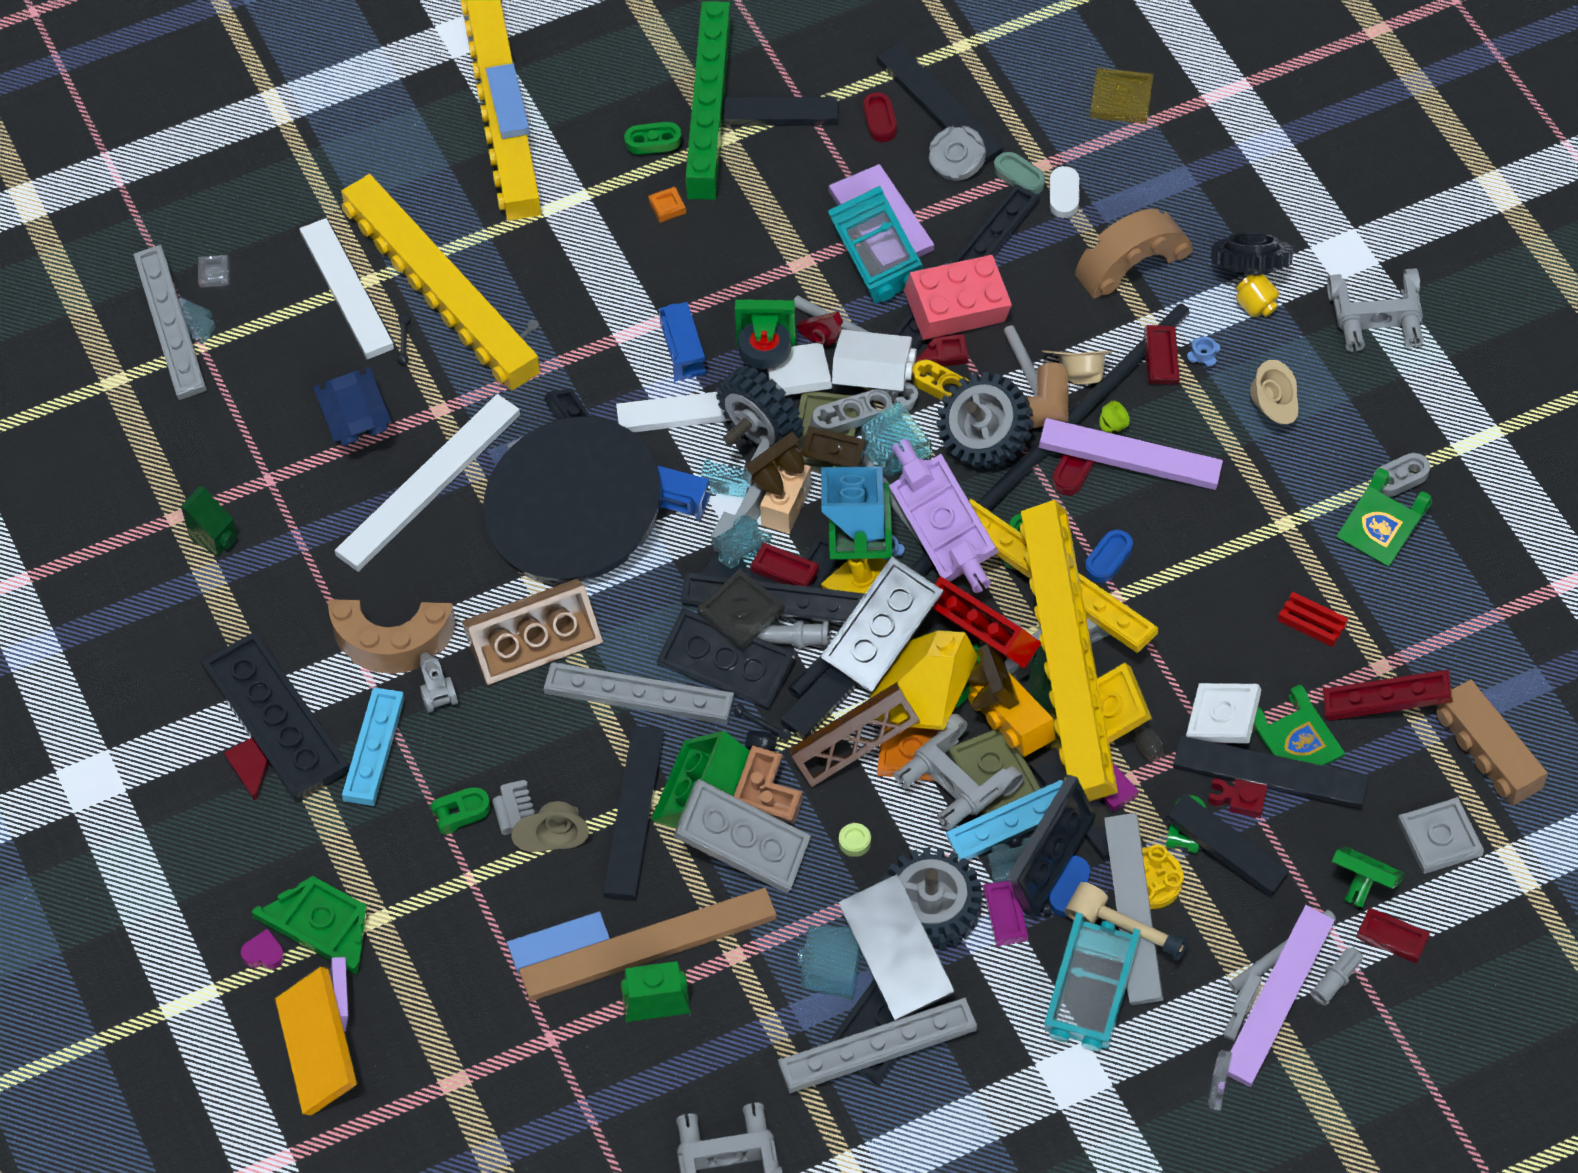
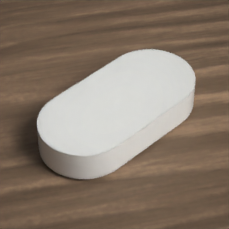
[1050,166,1079,218]

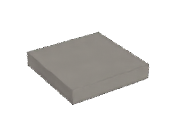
[1398,797,1484,874]

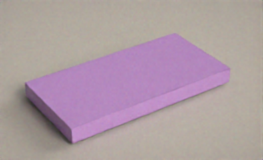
[829,164,934,272]

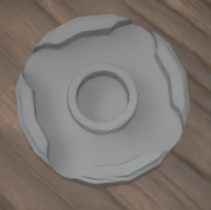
[929,126,986,181]

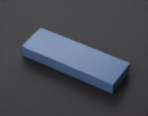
[486,63,530,139]
[507,911,610,974]

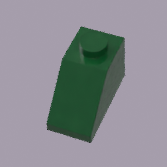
[181,485,238,557]

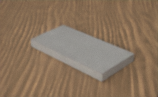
[673,779,811,894]

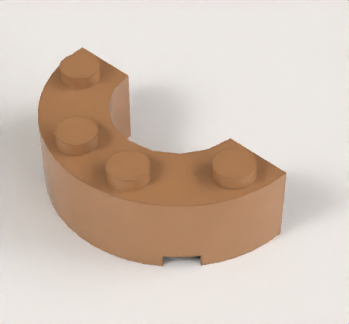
[1075,209,1193,299]
[328,599,456,674]

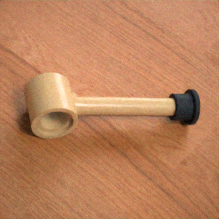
[1064,882,1188,961]

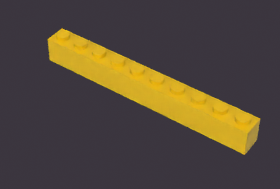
[460,0,541,221]
[341,174,540,391]
[1020,500,1118,802]

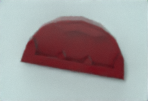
[796,311,843,346]

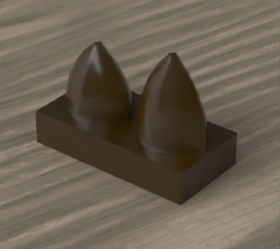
[801,426,868,467]
[743,432,804,495]
[968,644,1020,710]

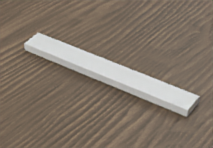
[335,394,520,572]

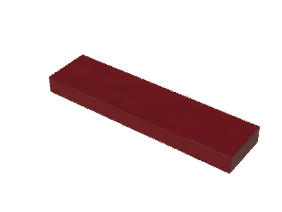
[1323,669,1453,721]

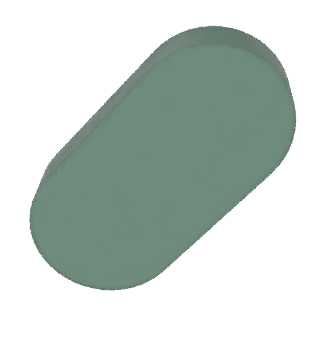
[994,152,1045,194]

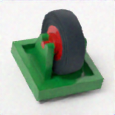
[735,299,796,369]

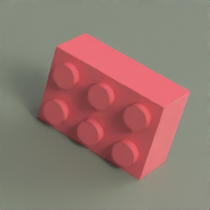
[904,255,1012,340]

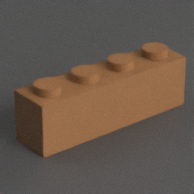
[1436,679,1548,806]

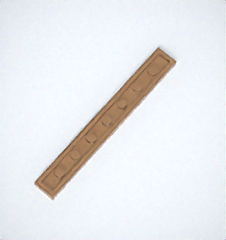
[519,888,777,1002]

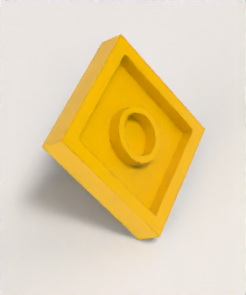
[821,558,888,594]
[1097,663,1152,743]

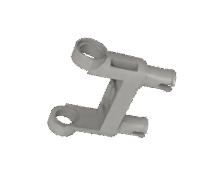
[1327,268,1424,352]
[894,714,1024,830]
[676,1103,782,1173]

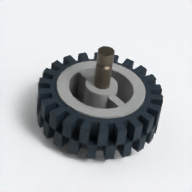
[716,366,804,448]
[936,372,1034,469]
[883,847,982,950]

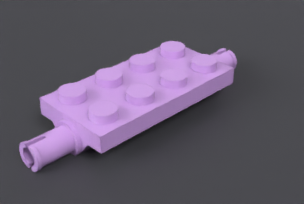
[889,439,999,593]

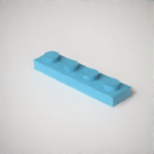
[342,687,405,806]
[946,780,1063,862]

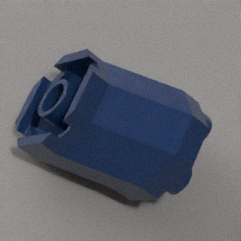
[313,367,391,447]

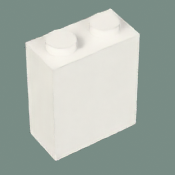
[832,330,916,391]

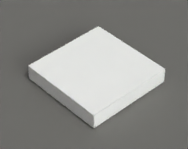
[767,343,832,395]
[1186,683,1261,743]

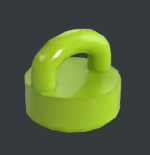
[1099,401,1130,433]

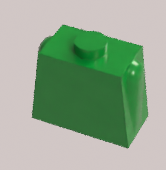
[621,961,691,1022]

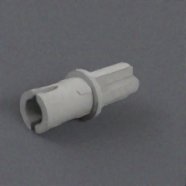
[1311,947,1363,1006]

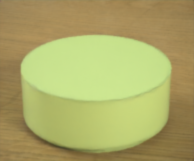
[839,823,871,857]

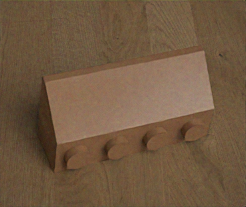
[461,579,603,685]

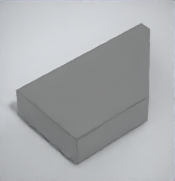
[1223,973,1262,1042]

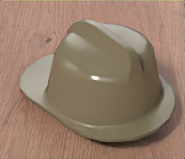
[511,801,589,852]

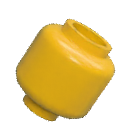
[1236,274,1280,317]

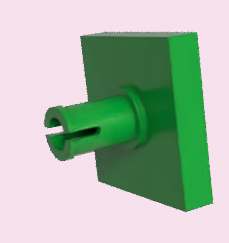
[1332,846,1406,907]

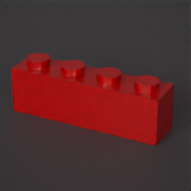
[933,576,1041,669]

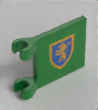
[1336,468,1432,568]
[1253,685,1345,766]

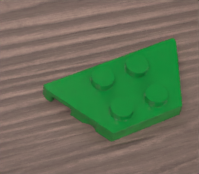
[251,876,368,975]

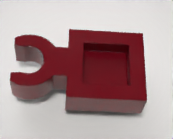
[1208,779,1267,819]

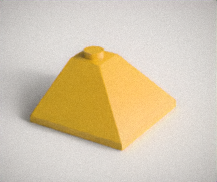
[870,630,978,730]

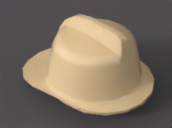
[1041,350,1112,385]
[1250,360,1298,425]

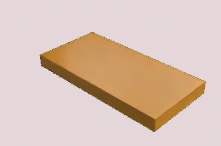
[275,967,357,1116]

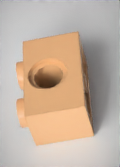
[760,465,811,534]

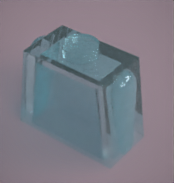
[861,401,932,477]
[797,926,860,1000]

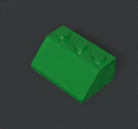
[651,731,750,829]

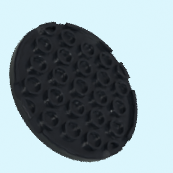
[483,417,663,584]

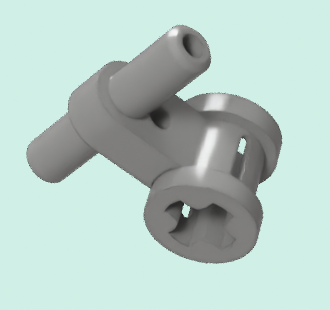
[419,652,458,713]

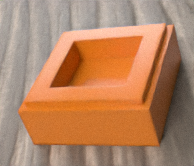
[648,187,686,223]

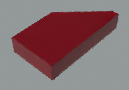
[915,334,968,367]
[224,738,268,801]

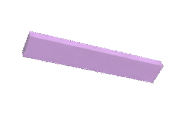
[1039,418,1223,490]
[1220,905,1335,1087]

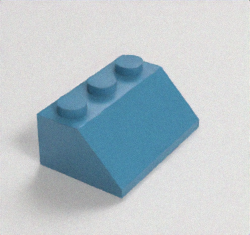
[821,466,884,542]

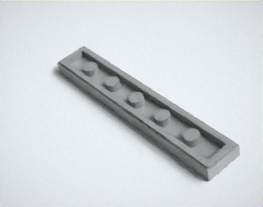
[133,244,207,400]
[544,662,734,725]
[1104,813,1164,1006]
[778,998,977,1094]

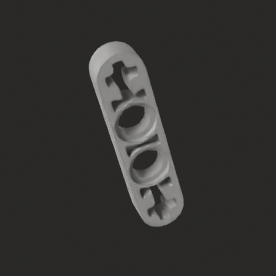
[810,382,918,433]

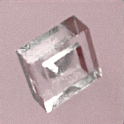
[198,255,229,287]

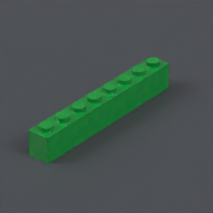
[686,1,731,200]

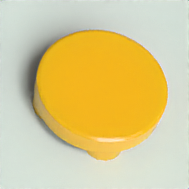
[1142,844,1184,909]

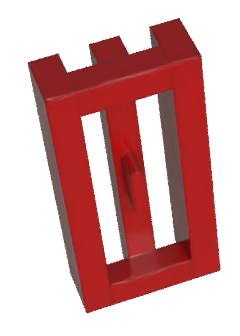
[1277,592,1348,647]

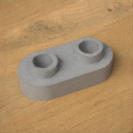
[1374,453,1430,497]

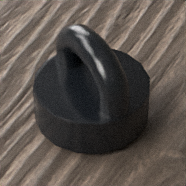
[745,730,778,752]

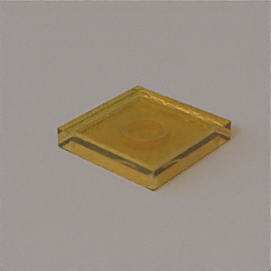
[1090,68,1153,124]

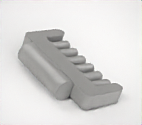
[492,780,535,835]

